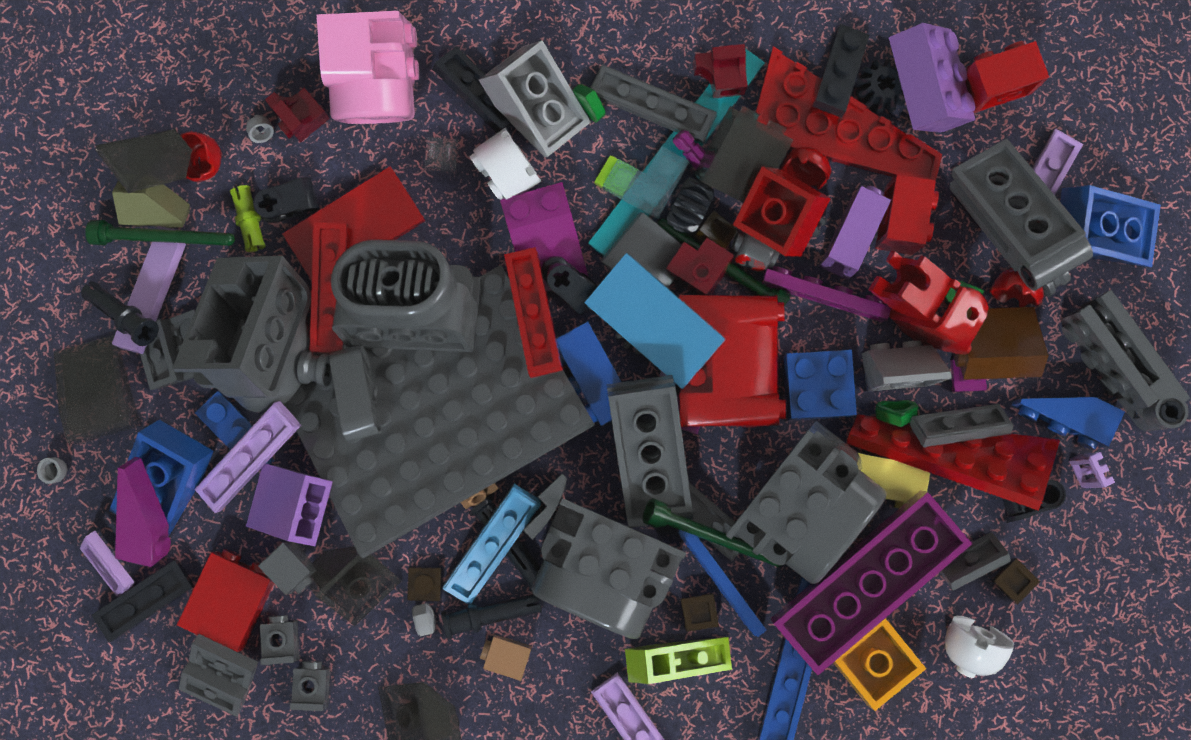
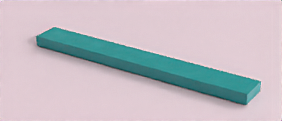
[588,48,765,256]

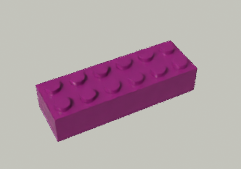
[770,490,972,675]

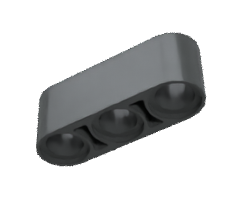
[329,344,381,442]

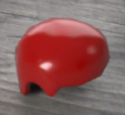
[174,131,222,182]
[780,147,832,190]
[989,268,1044,307]

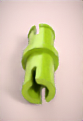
[230,185,266,252]

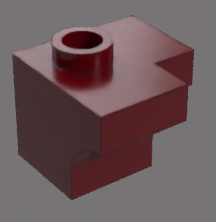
[693,44,748,98]
[265,87,330,143]
[666,238,734,295]

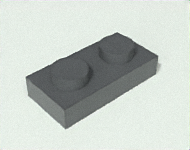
[939,532,1011,591]

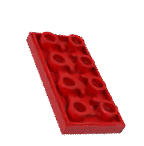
[282,166,425,281]

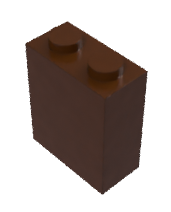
[954,307,1049,380]

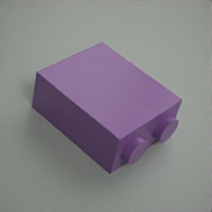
[819,186,891,280]
[246,464,333,546]

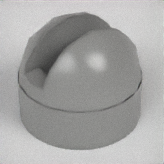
[246,115,274,143]
[37,457,68,484]

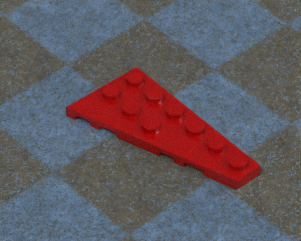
[748,46,943,181]
[847,415,1060,511]

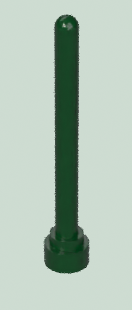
[657,218,792,307]
[85,220,235,246]
[642,498,784,567]

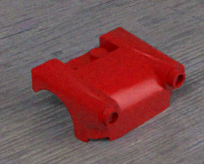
[679,295,786,428]

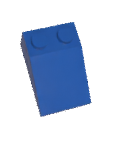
[1060,185,1161,267]
[109,420,214,537]

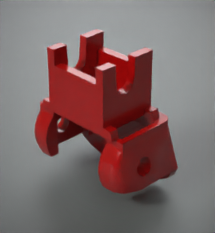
[868,251,989,355]

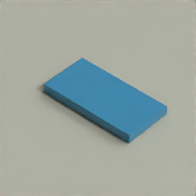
[584,253,726,389]

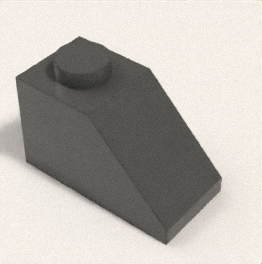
[259,542,317,595]

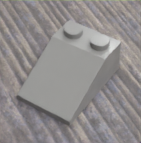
[479,40,591,157]
[862,341,952,392]

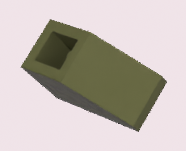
[112,174,190,228]

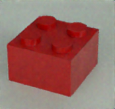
[965,41,1049,113]
[733,166,831,256]
[875,174,939,255]

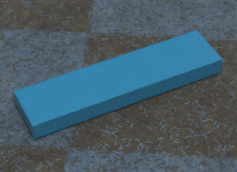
[442,483,542,604]

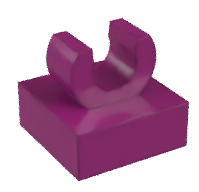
[950,360,987,392]

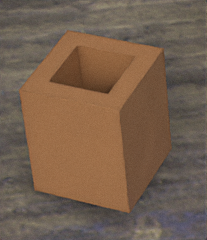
[480,634,532,681]

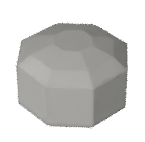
[412,603,436,637]

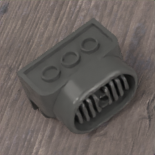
[331,240,482,352]
[172,256,311,412]
[726,421,887,584]
[531,498,686,639]

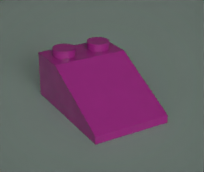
[500,182,588,292]

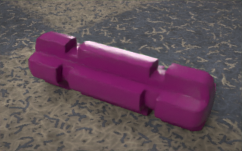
[673,130,723,185]

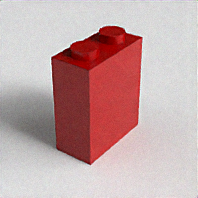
[177,549,274,652]

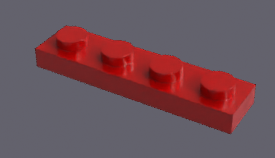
[310,222,348,353]
[504,247,563,378]

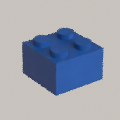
[782,350,857,421]

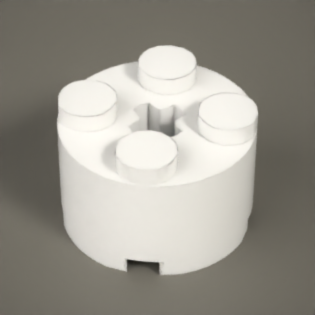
[469,128,541,200]

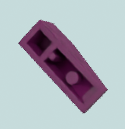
[115,457,171,567]

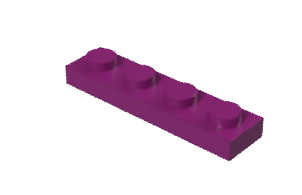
[761,266,891,323]

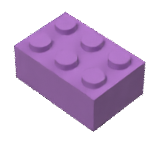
[889,23,976,133]

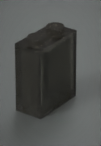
[694,106,793,203]

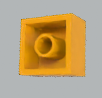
[833,618,926,711]

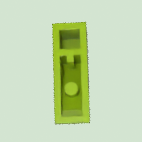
[625,637,732,684]

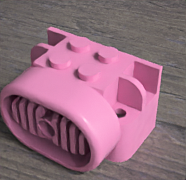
[317,11,419,124]

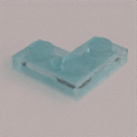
[602,146,689,219]

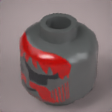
[731,231,780,273]

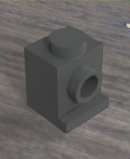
[260,615,300,665]
[290,661,331,711]

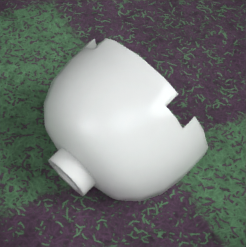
[945,616,1014,678]

